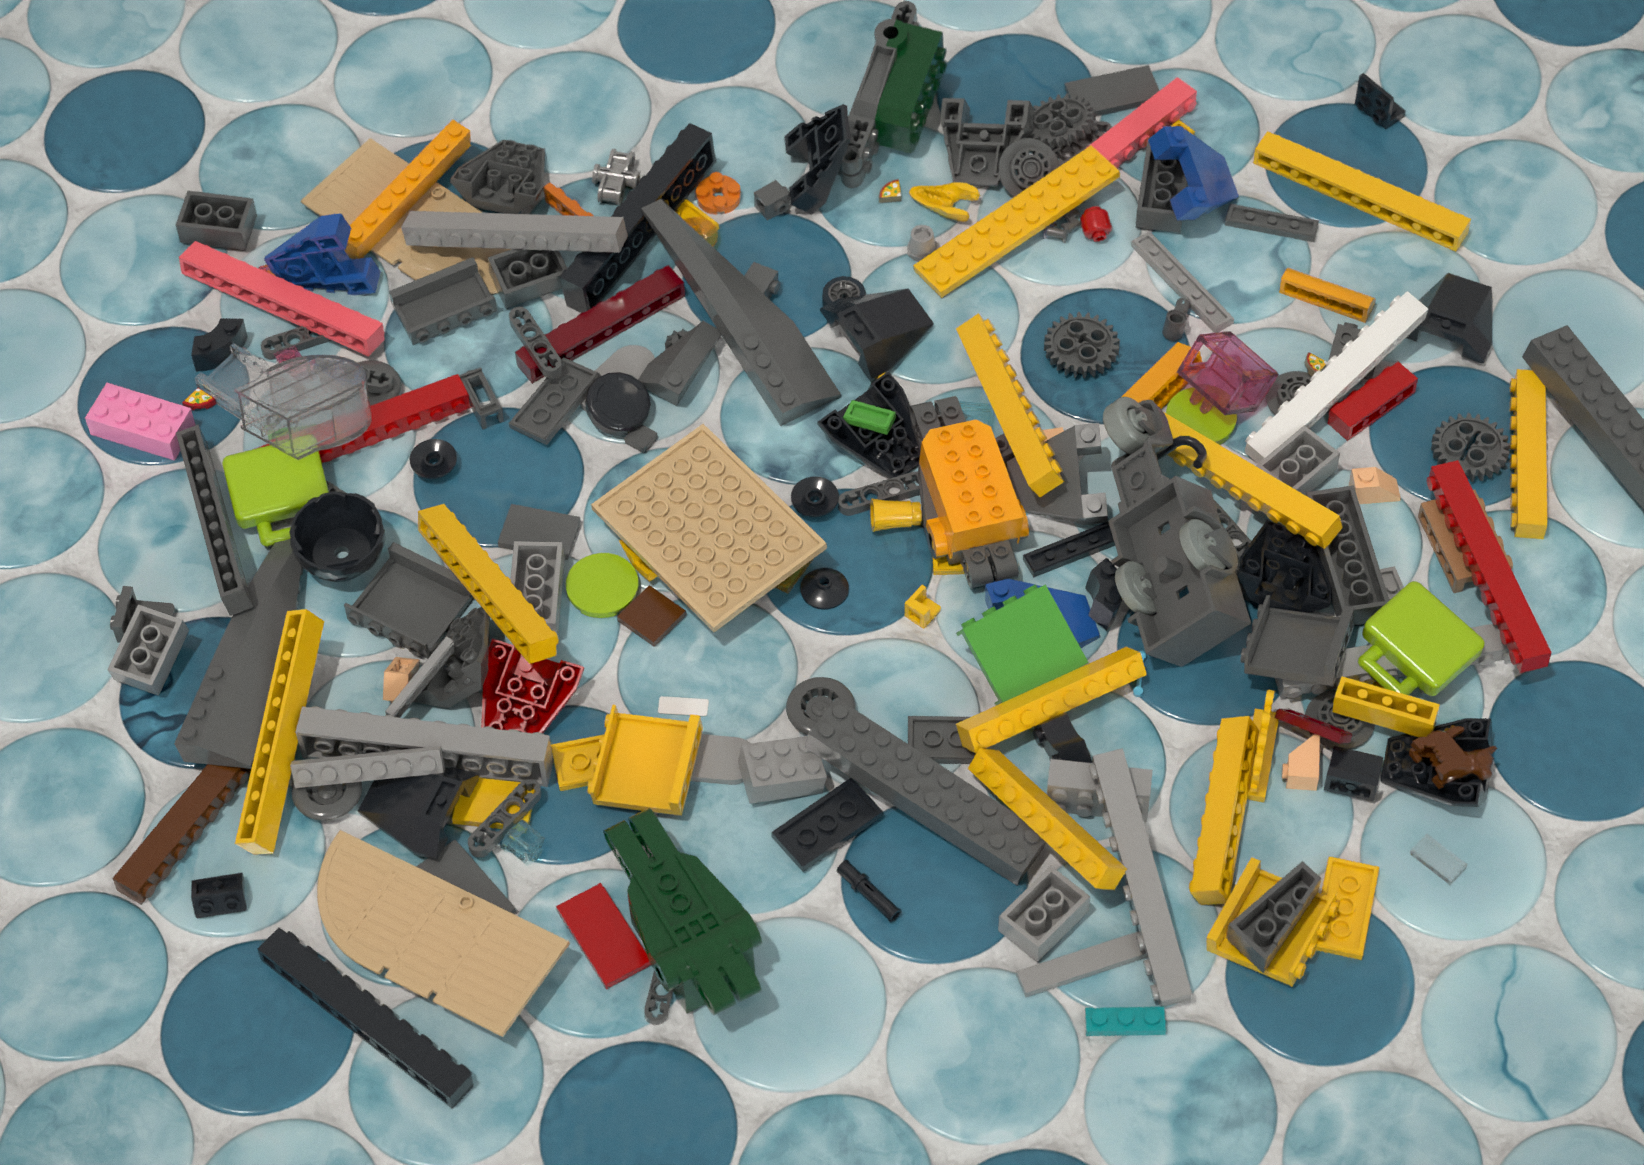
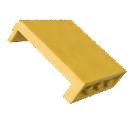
[587,705,703,816]
[1206,857,1339,987]

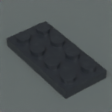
[771,778,883,872]

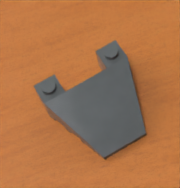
[940,98,1035,186]
[1007,423,1108,525]

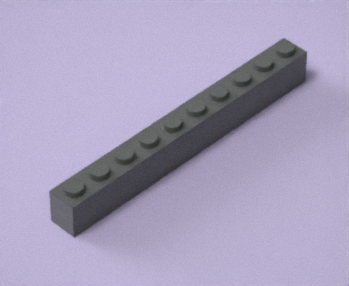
[176,425,253,616]

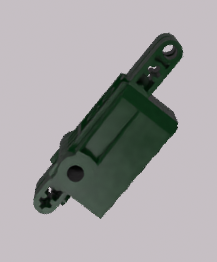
[603,808,762,1015]

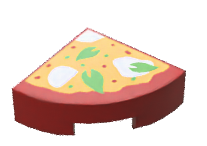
[182,388,216,411]

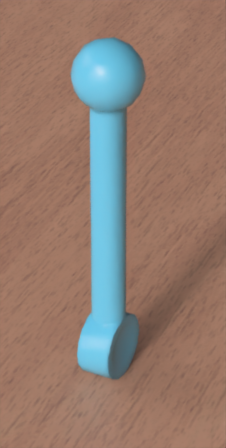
[1133,650,1147,697]

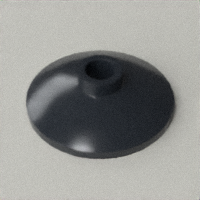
[409,439,457,479]
[791,476,839,517]
[800,568,849,610]

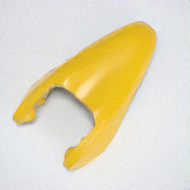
[909,182,980,222]

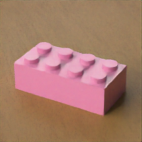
[85,383,195,461]

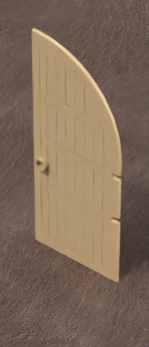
[301,138,511,294]
[317,830,570,1037]

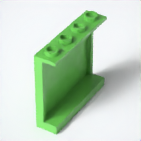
[956,584,1089,705]

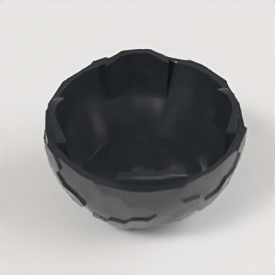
[289,491,386,582]

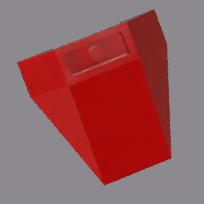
[481,638,585,733]

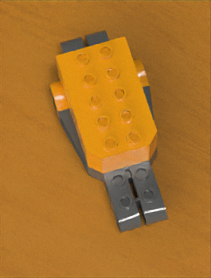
[909,396,1029,589]

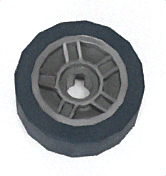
[822,276,866,306]

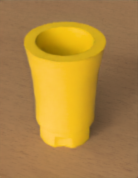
[870,498,922,532]

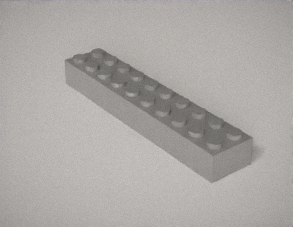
[296,706,554,787]

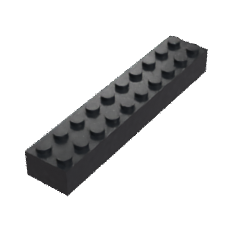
[560,123,716,313]

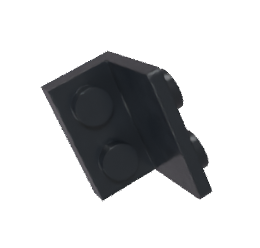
[1355,73,1406,130]
[1324,746,1383,802]

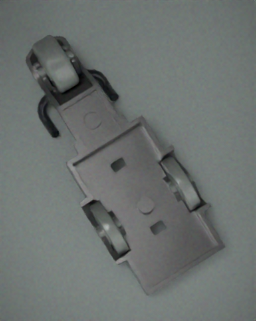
[1103,397,1251,667]

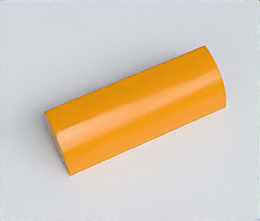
[1279,268,1376,323]
[1122,342,1204,409]

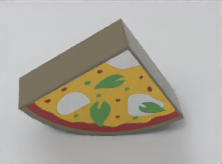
[879,179,901,203]
[1304,352,1327,377]

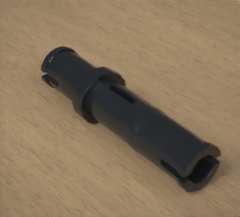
[836,860,902,922]

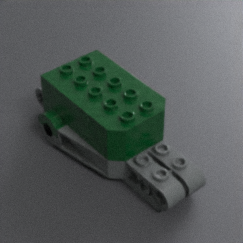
[838,1,947,188]

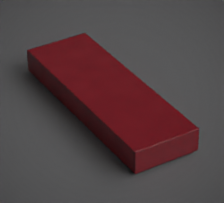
[1274,708,1353,743]

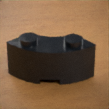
[191,318,248,372]
[1085,558,1122,630]
[1033,713,1092,763]

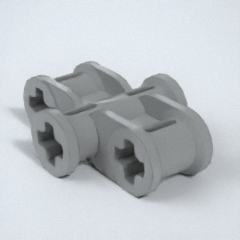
[592,149,641,205]

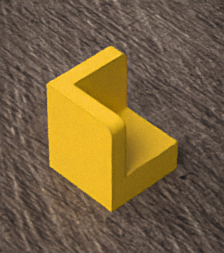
[905,585,941,629]

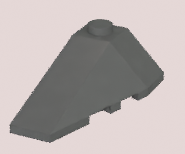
[638,321,721,406]

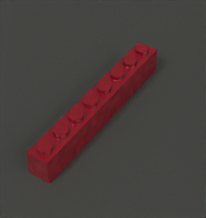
[515,265,685,384]

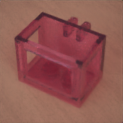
[1177,331,1279,415]

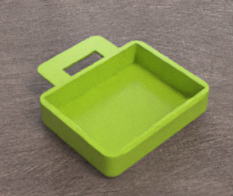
[222,436,329,546]
[1358,581,1485,696]

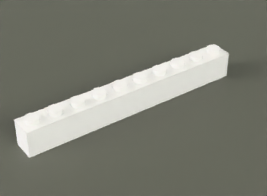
[1245,291,1428,464]

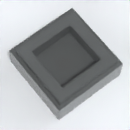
[624,425,658,453]

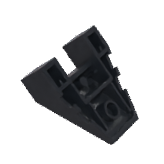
[784,104,851,215]

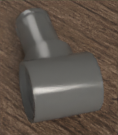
[1162,298,1191,341]

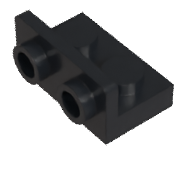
[191,872,247,918]

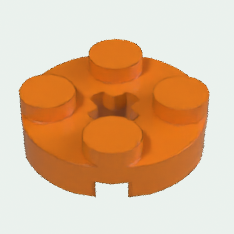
[696,172,741,215]

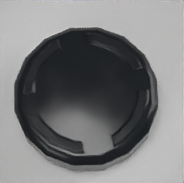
[585,372,651,436]

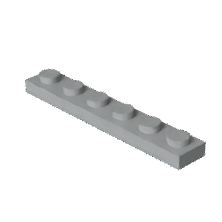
[290,746,445,788]

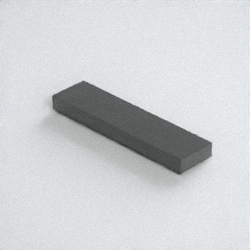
[1225,204,1319,242]

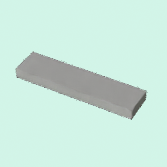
[385,636,454,718]

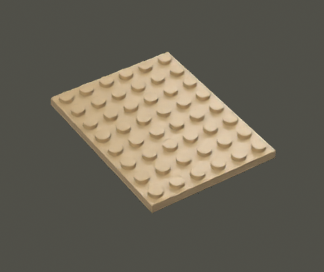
[591,424,827,632]

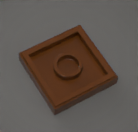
[617,585,686,647]

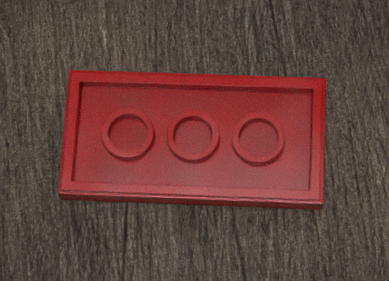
[556,883,651,989]

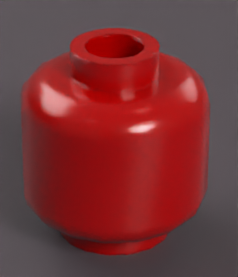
[1080,206,1112,242]

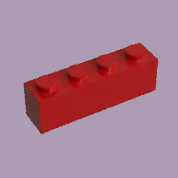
[1328,361,1418,441]

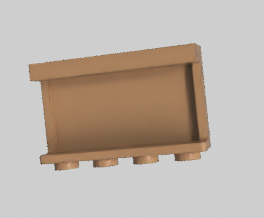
[1418,490,1513,593]

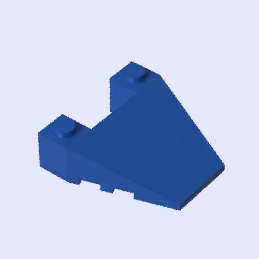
[1148,126,1239,220]
[264,213,381,295]
[985,579,1100,648]

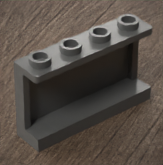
[389,257,497,345]

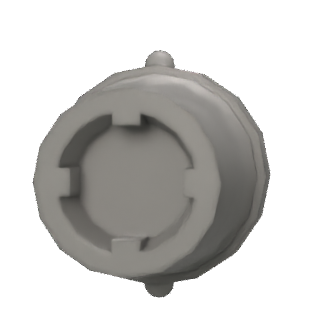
[907,225,937,262]

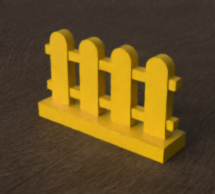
[1247,690,1279,803]

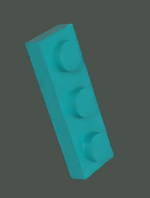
[1085,1007,1166,1036]

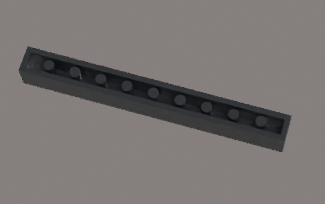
[257,927,474,1109]

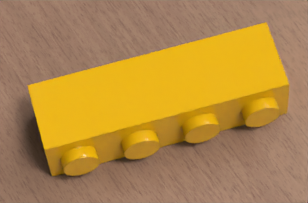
[1332,676,1440,737]

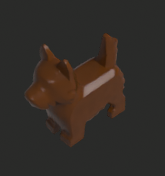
[1409,725,1497,789]

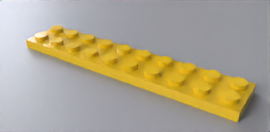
[913,145,1120,298]

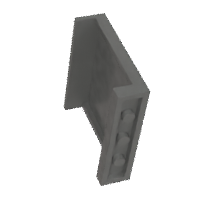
[344,542,474,659]
[1241,595,1354,686]

